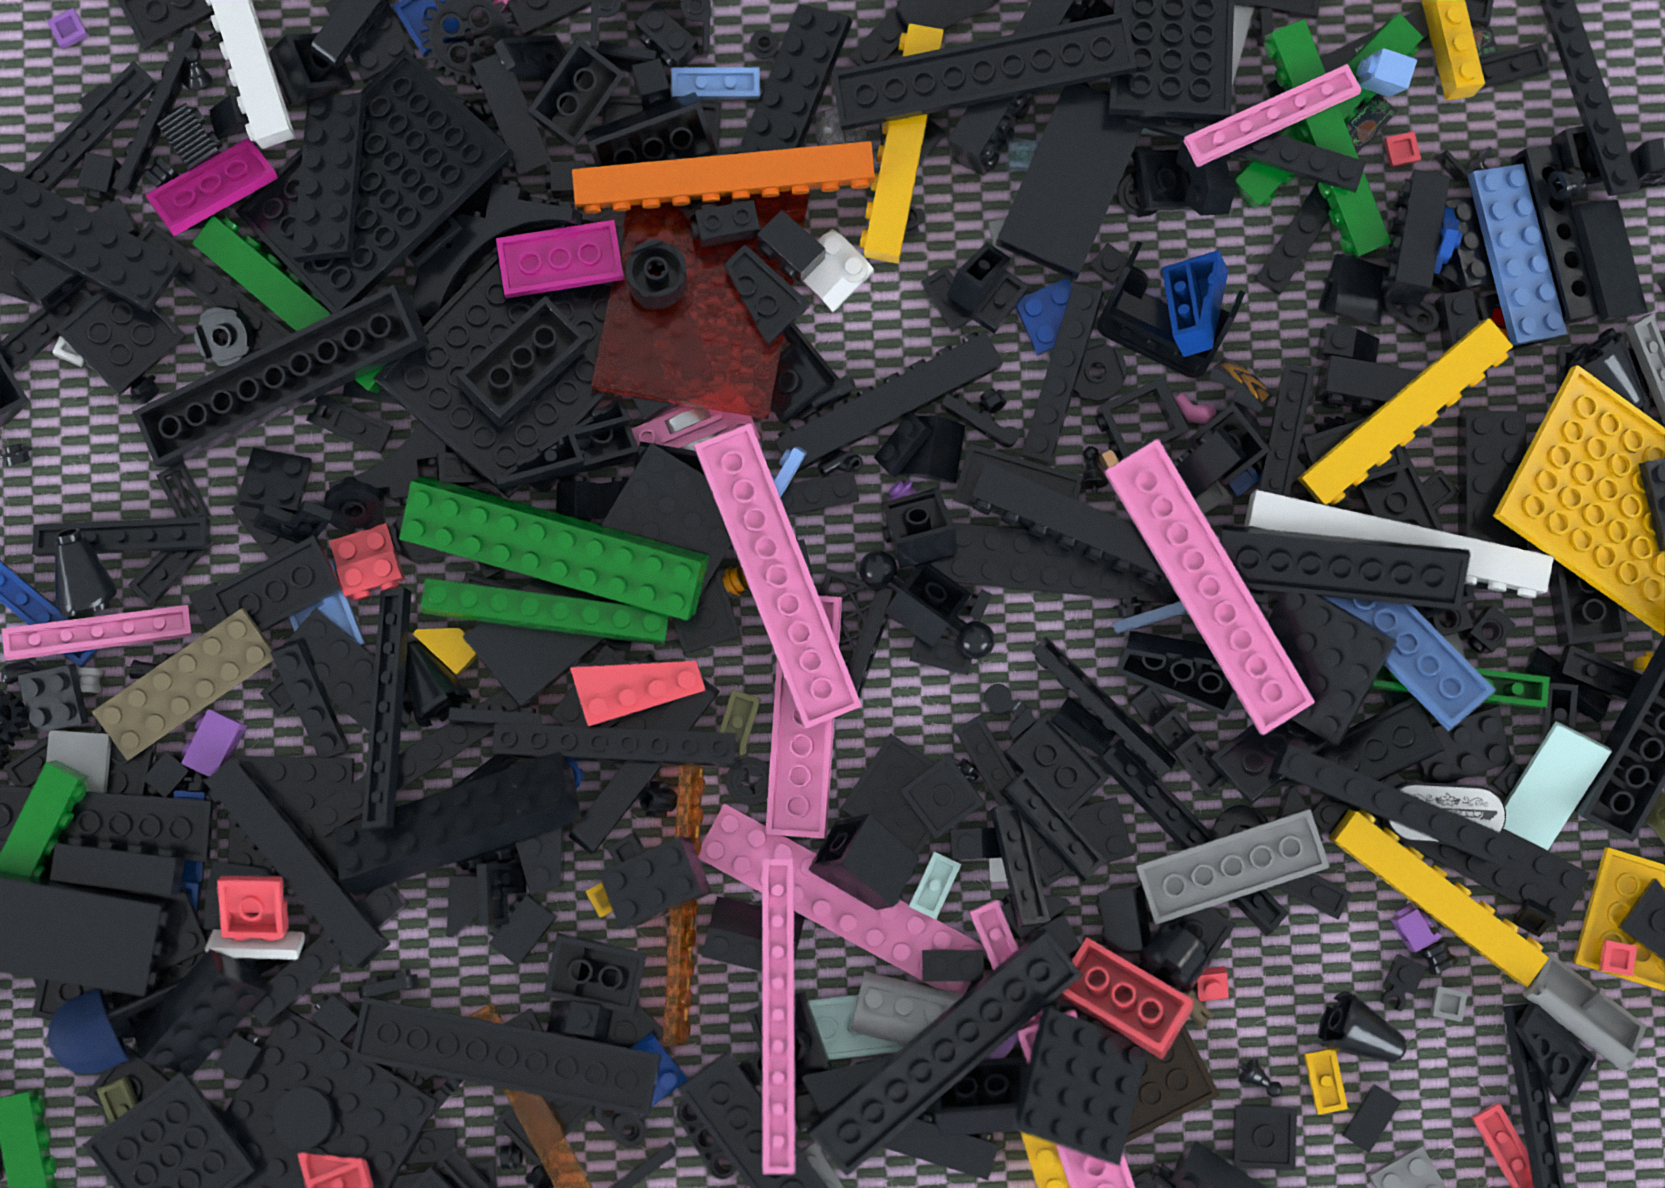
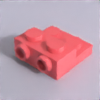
[329,523,405,601]
[217,876,289,941]

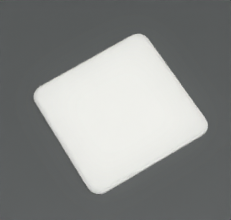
[989,858,1007,882]

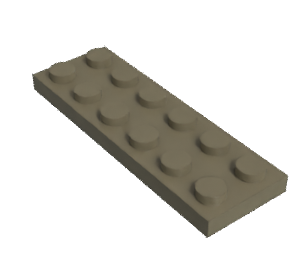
[92,607,273,761]

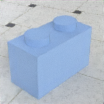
[1356,48,1417,97]

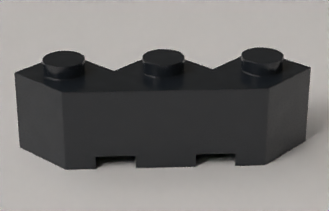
[1176,140,1237,216]
[556,476,629,521]

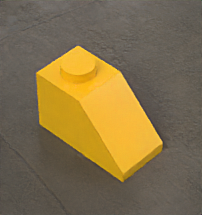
[413,628,477,676]

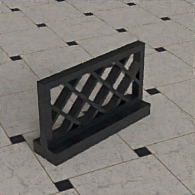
[818,569,896,699]

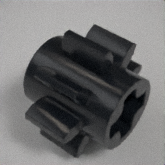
[640,781,677,819]

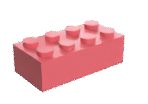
[1058,937,1194,1060]

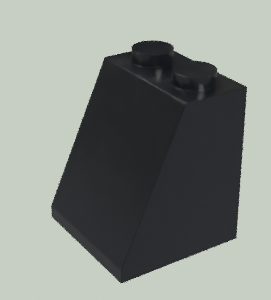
[808,814,920,910]

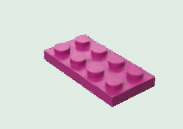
[145,138,278,236]
[496,220,624,298]

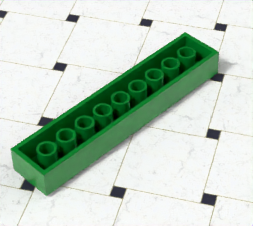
[399,476,709,621]

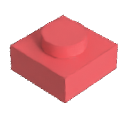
[1383,131,1421,169]
[1599,940,1637,976]
[1196,966,1229,1002]

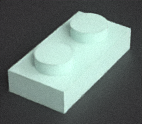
[909,851,962,919]

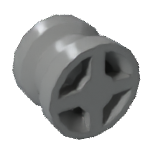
[76,667,105,694]

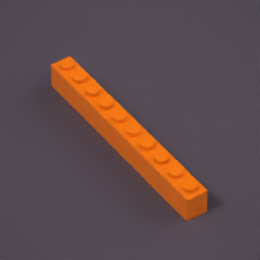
[572,141,875,214]

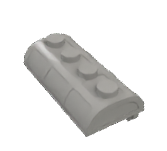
[1523,952,1647,1072]
[850,971,964,1045]

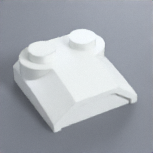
[802,229,874,313]

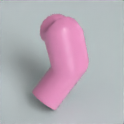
[1174,392,1216,424]

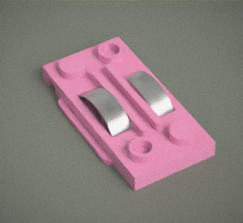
[631,384,761,451]

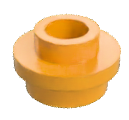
[722,567,748,596]

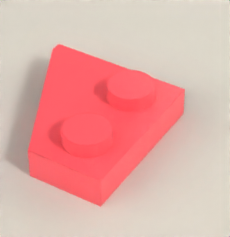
[297,1153,374,1188]

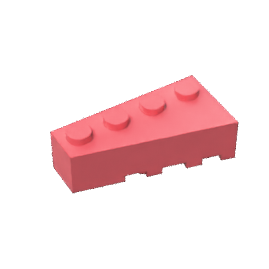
[570,661,705,727]

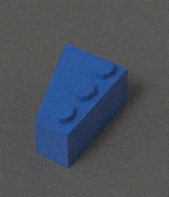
[1162,250,1228,357]

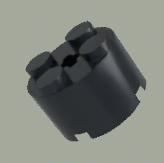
[626,239,687,309]
[1138,924,1212,993]

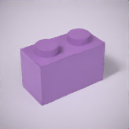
[181,709,247,777]

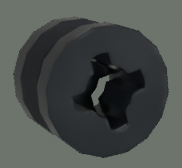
[142,156,179,188]
[1548,167,1586,200]
[1420,939,1458,975]

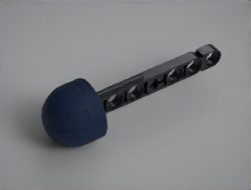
[47,931,305,1074]

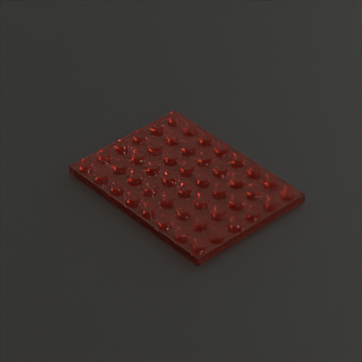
[591,191,809,419]

